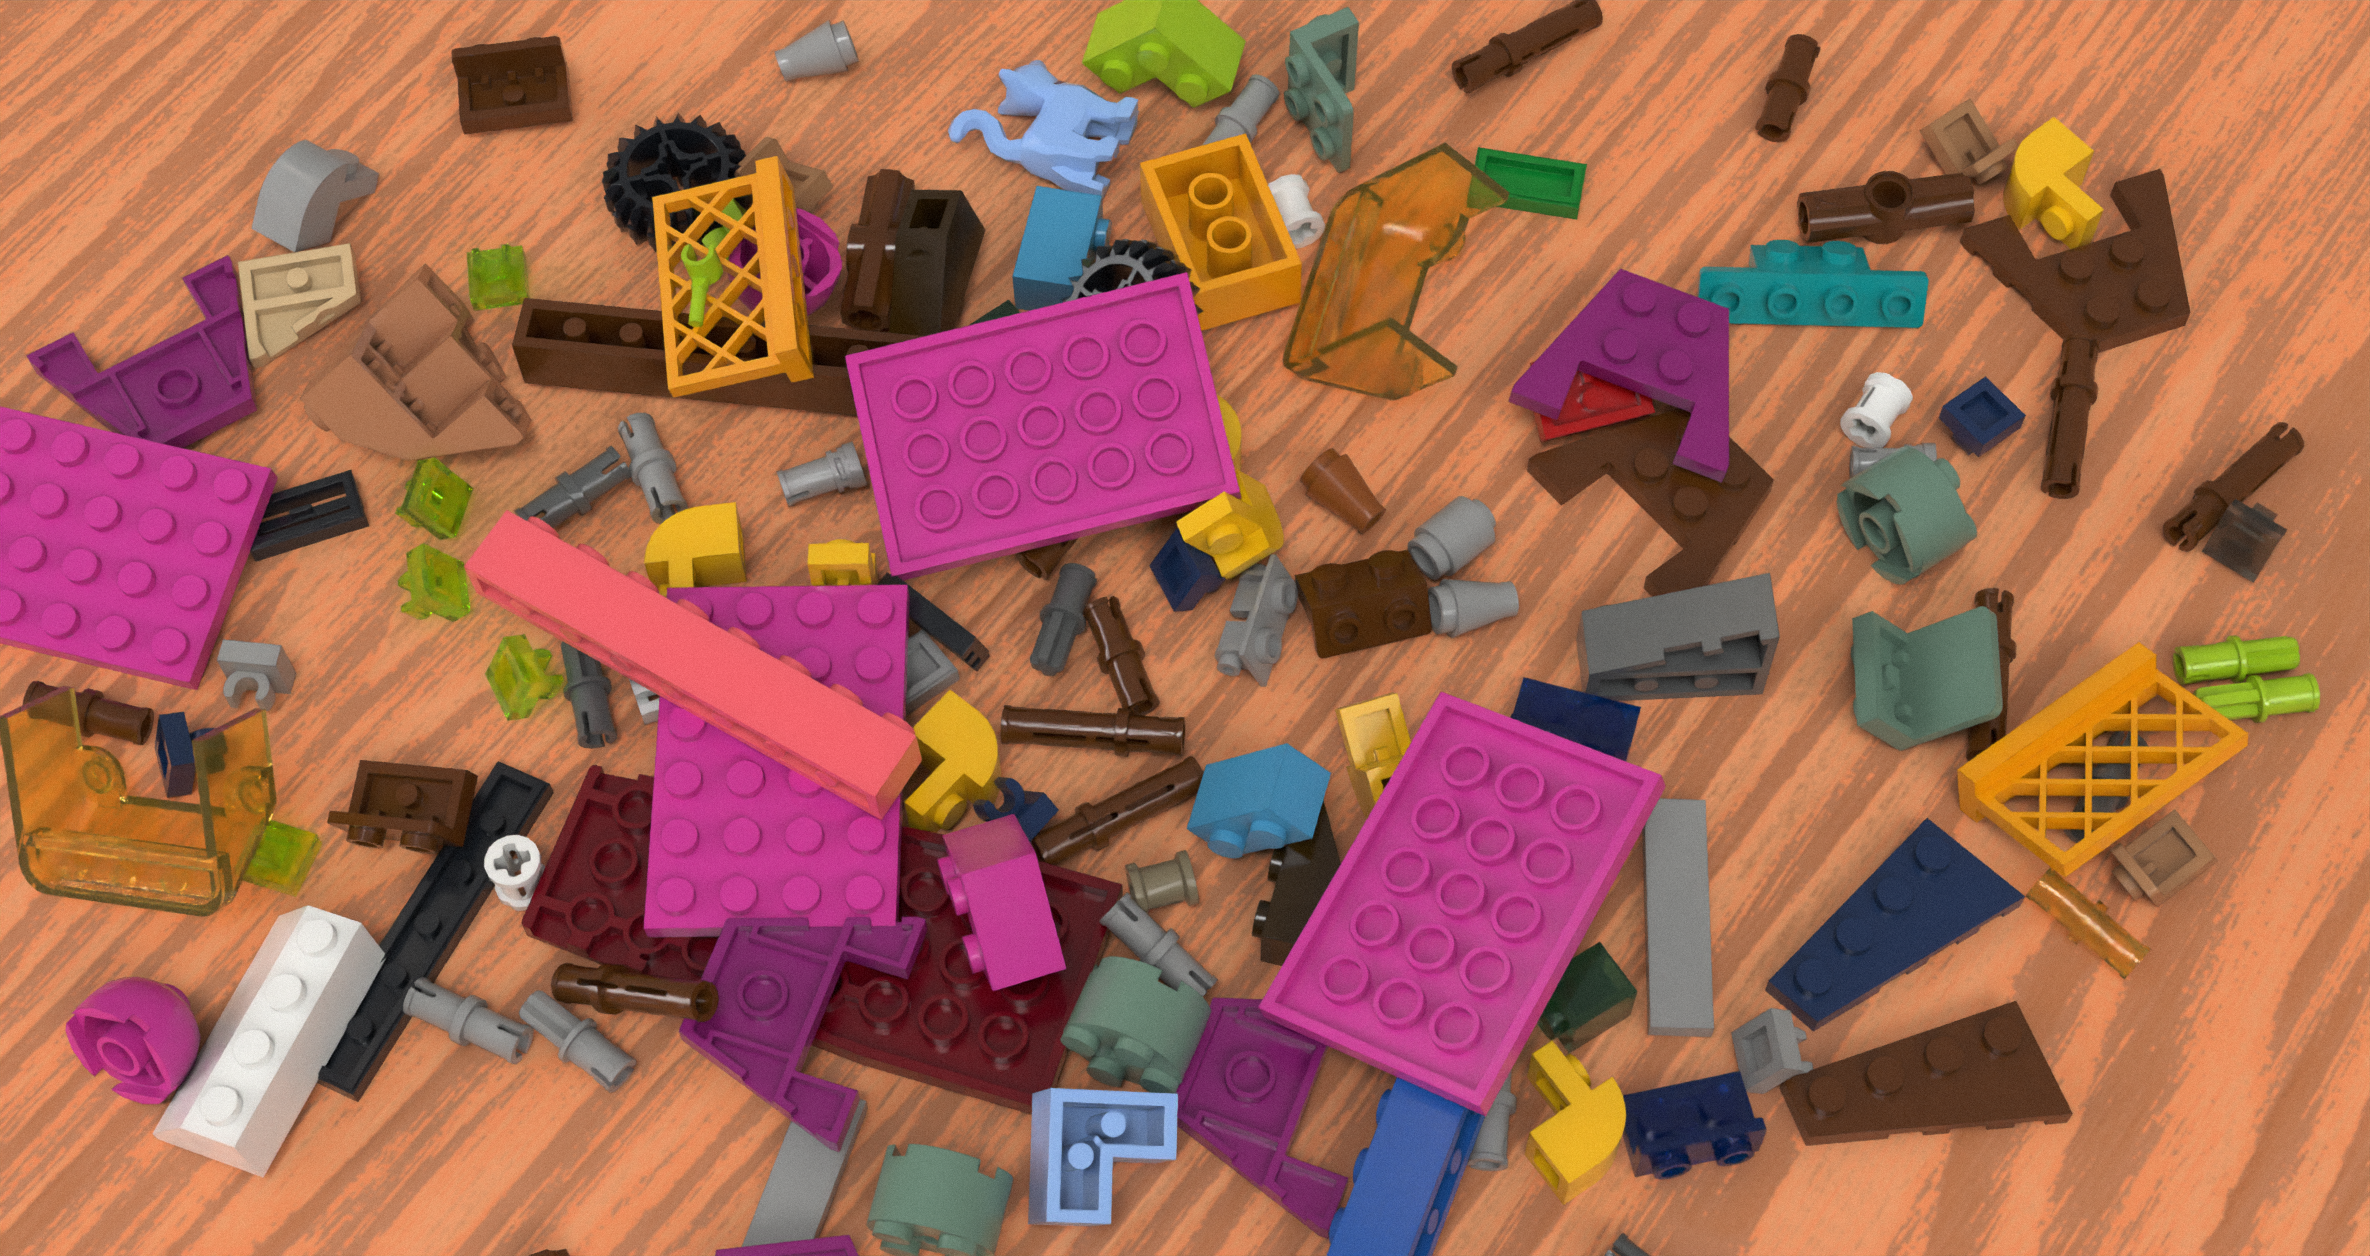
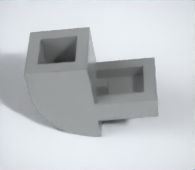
[251,139,379,252]

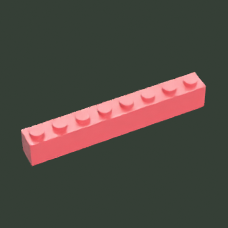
[464,510,922,820]

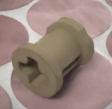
[1125,850,1199,914]

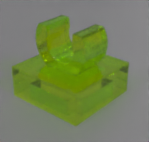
[467,244,529,311]
[395,457,473,540]
[397,543,471,622]
[485,634,564,721]
[234,817,322,897]

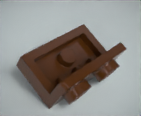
[451,36,573,135]
[1295,549,1432,658]
[327,760,478,854]

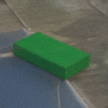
[1468,147,1587,220]

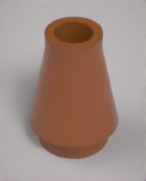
[1300,448,1386,534]

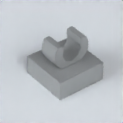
[217,639,296,711]
[1731,1008,1813,1094]

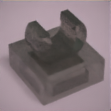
[2202,499,2288,583]

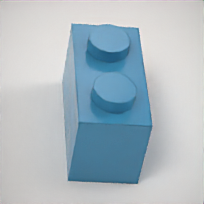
[1012,186,1112,311]
[1187,743,1331,858]

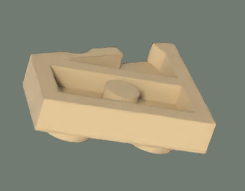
[238,243,361,368]

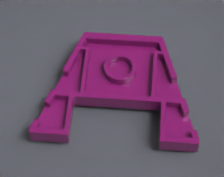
[26,255,257,448]
[1508,268,1729,482]
[679,917,928,1152]
[1175,997,1349,1239]

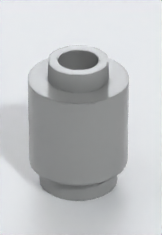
[1407,496,1496,580]

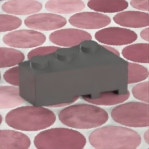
[1576,573,1780,703]

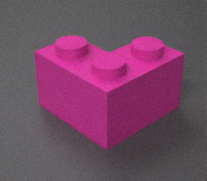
[937,814,1066,991]

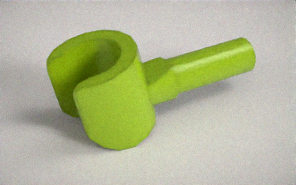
[681,243,723,327]

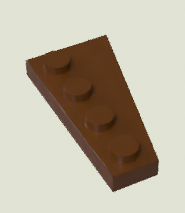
[1780,1001,2073,1146]

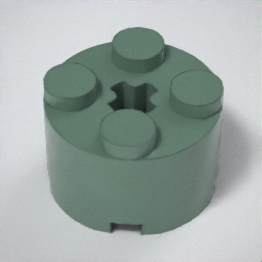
[1836,446,1978,585]
[1060,956,1211,1094]
[866,1144,1014,1256]

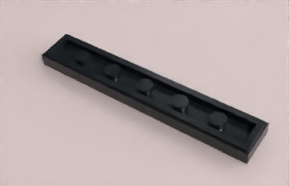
[317,761,554,1102]

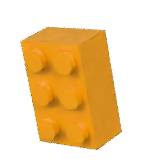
[1140,133,1302,331]

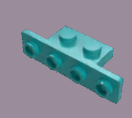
[1697,240,1929,328]

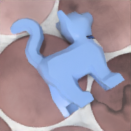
[948,60,1139,201]

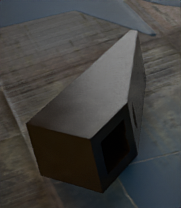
[889,189,985,336]
[1252,799,1341,966]

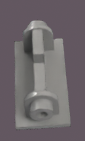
[1214,554,1298,687]

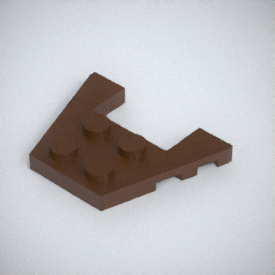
[1960,169,2191,353]
[1527,408,1774,597]

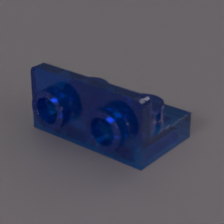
[1510,677,1641,762]
[1622,1071,1767,1180]

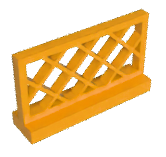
[652,156,814,398]
[1957,642,2248,878]

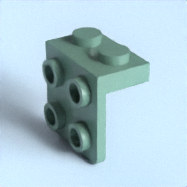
[1284,7,1359,173]
[1851,606,2003,751]

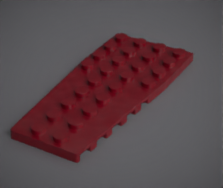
[521,765,1123,1115]

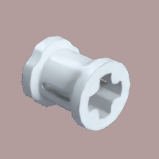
[1268,174,1326,249]
[1840,372,1913,448]
[484,835,545,911]

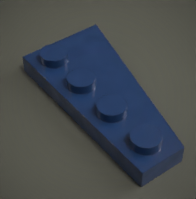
[1765,818,2025,1032]

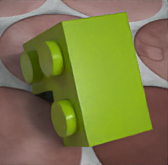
[1082,0,1246,108]

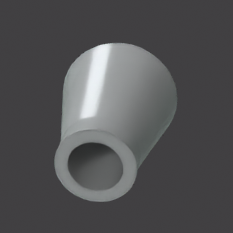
[775,20,859,82]
[1428,579,1519,638]

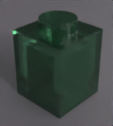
[1537,942,1637,1054]

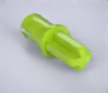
[2173,635,2300,685]
[2193,673,2320,723]

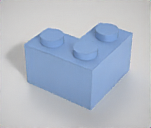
[1028,1088,1178,1227]

